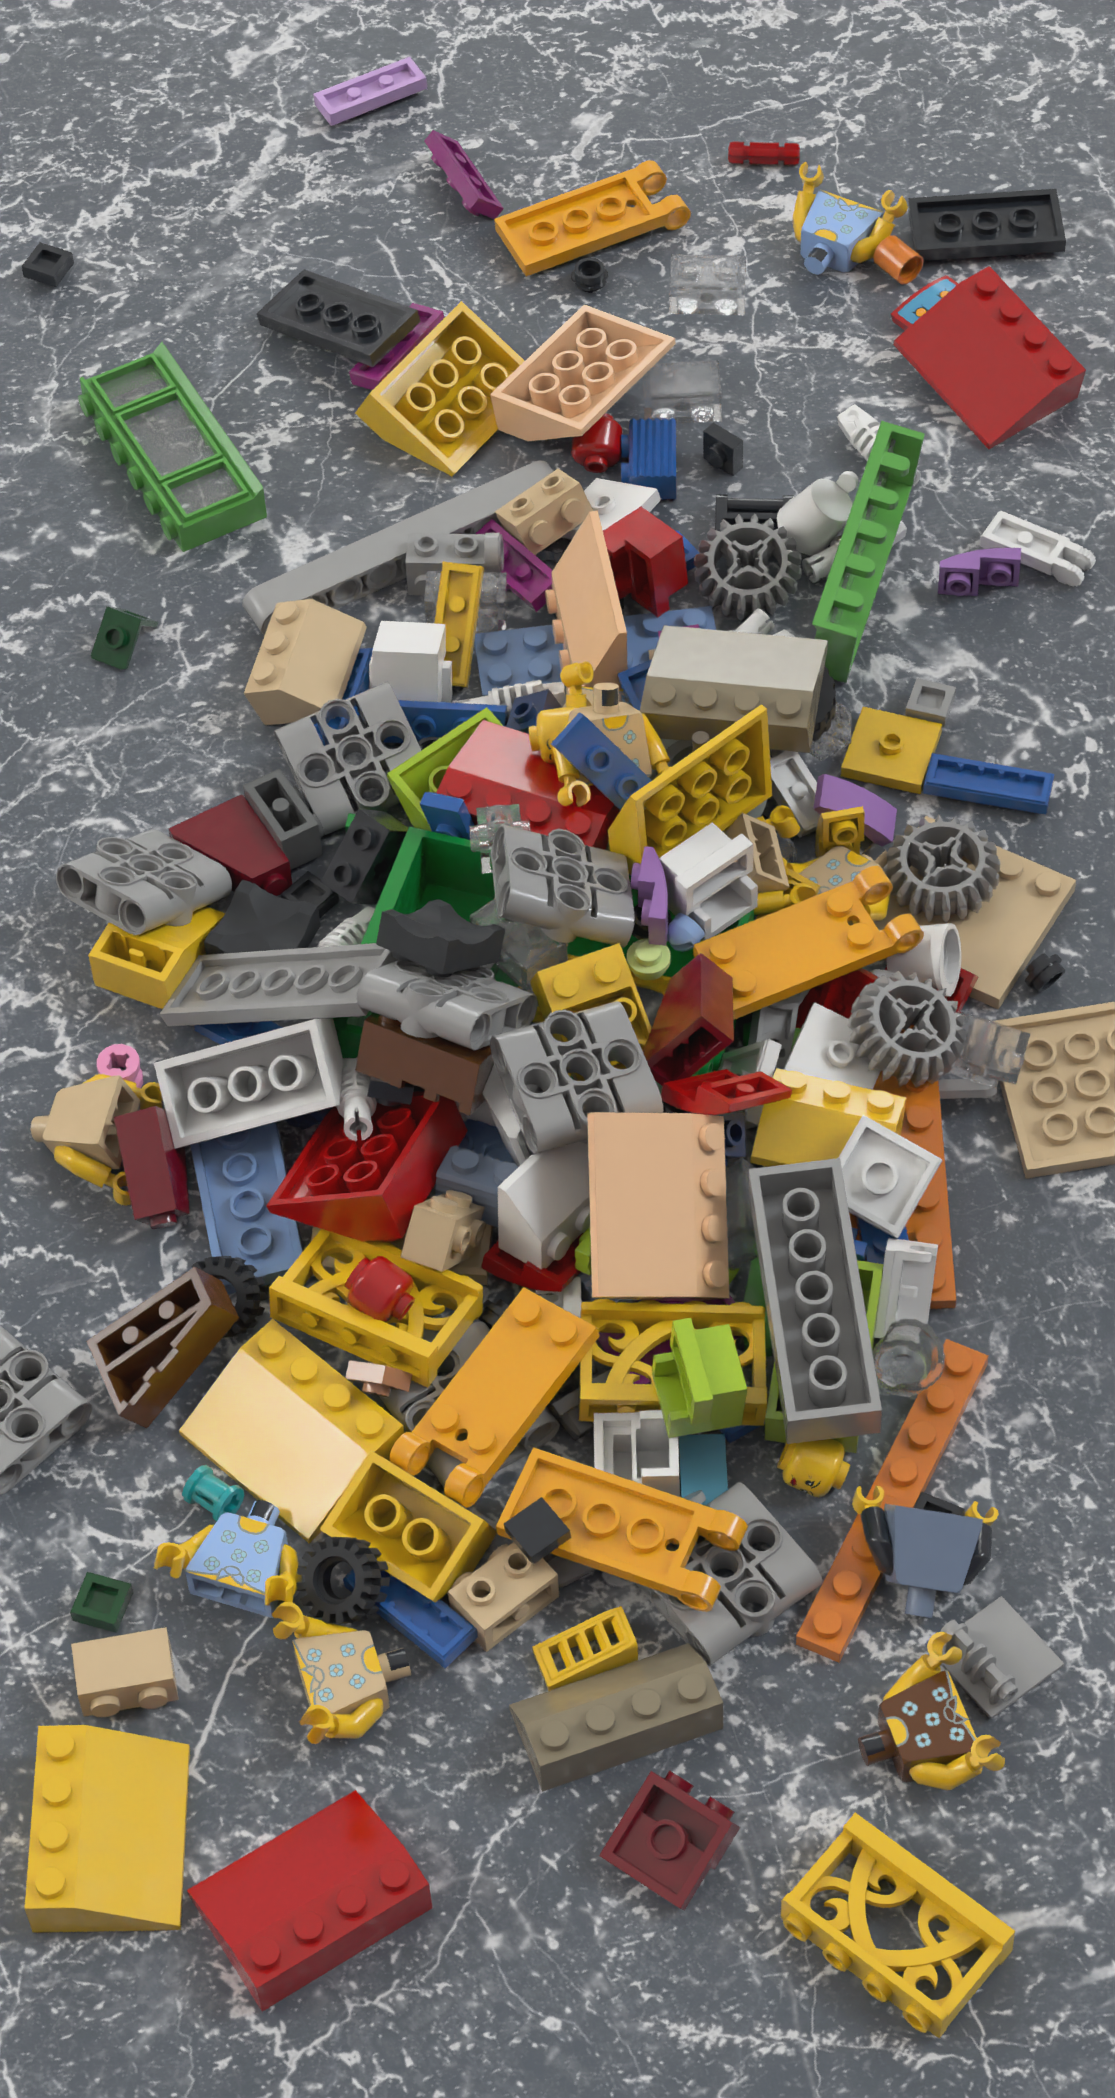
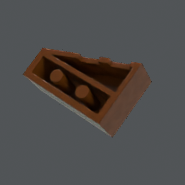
[355,1013,494,1116]
[86,1267,239,1428]

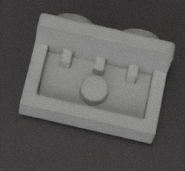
[405,533,488,596]

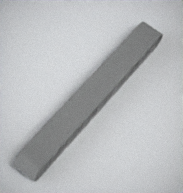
[243,460,554,636]

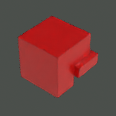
[603,506,688,618]

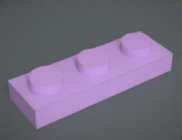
[314,57,427,126]

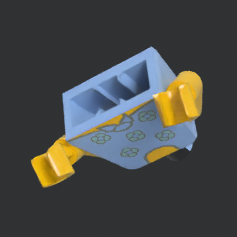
[792,162,908,275]
[153,1500,302,1618]

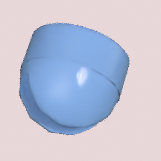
[667,913,705,952]

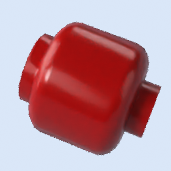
[571,413,623,473]
[345,1256,415,1323]

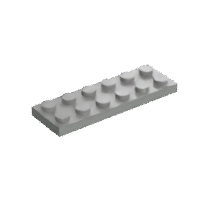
[159,943,398,1026]

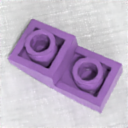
[938,548,1021,596]
[813,774,897,846]
[631,846,668,946]

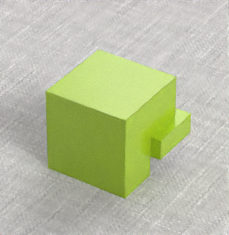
[652,1318,747,1438]

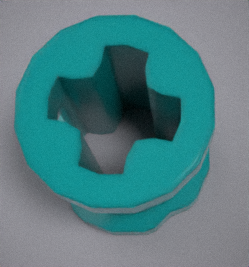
[182,1465,244,1522]

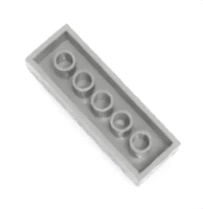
[749,1158,882,1444]

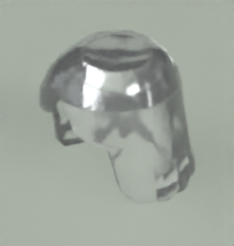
[872,1319,945,1397]

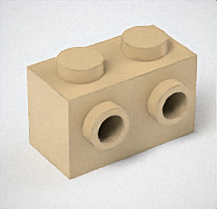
[495,468,593,555]
[401,1190,486,1272]
[448,1542,559,1652]
[71,1627,179,1717]

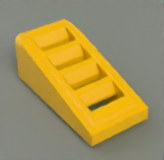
[532,1606,638,1691]

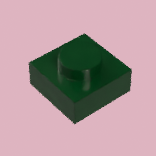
[70,1572,133,1633]

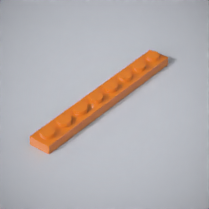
[796,1339,989,1663]

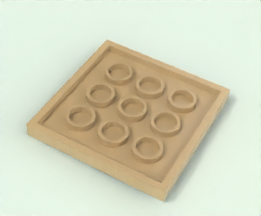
[874,816,1076,1010]
[986,1002,1115,1179]

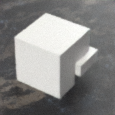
[369,621,452,703]
[659,822,758,941]
[594,1410,680,1497]

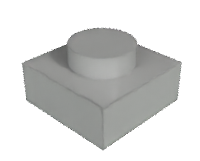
[905,678,956,728]

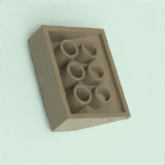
[640,625,828,753]

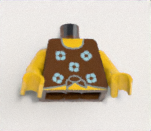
[858,1632,1005,1790]

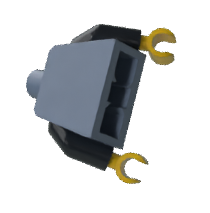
[852,1486,999,1618]

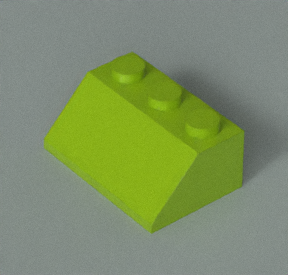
[387,707,503,831]

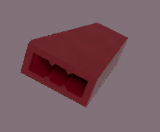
[168,794,292,896]
[643,953,734,1086]
[114,1106,190,1229]

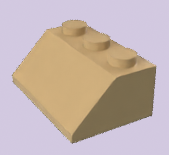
[244,599,367,725]

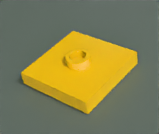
[841,707,942,794]

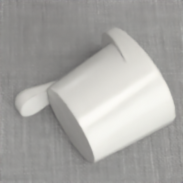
[777,471,858,556]
[870,923,961,997]

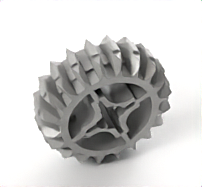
[694,514,802,620]
[885,814,1000,923]
[848,971,968,1088]

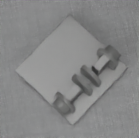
[941,1596,1064,1719]

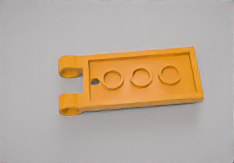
[494,160,691,276]
[693,866,924,1020]
[390,1287,600,1508]
[496,1447,748,1612]

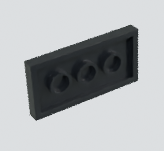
[908,189,1066,261]
[256,269,420,367]

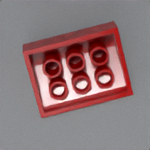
[893,266,1086,450]
[436,720,620,850]
[266,1091,468,1242]
[187,1790,433,2012]

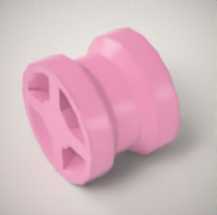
[97,1044,143,1088]

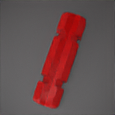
[728,141,800,165]

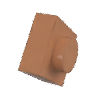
[345,1360,412,1397]

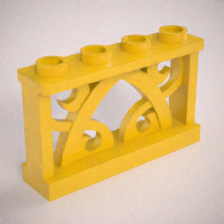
[269,1229,483,1388]
[579,1299,767,1426]
[781,1812,1015,2038]

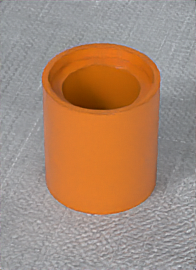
[873,235,924,285]

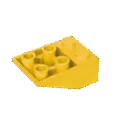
[88,906,225,1009]
[530,943,651,1081]

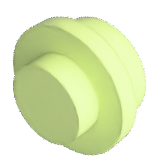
[627,938,671,980]

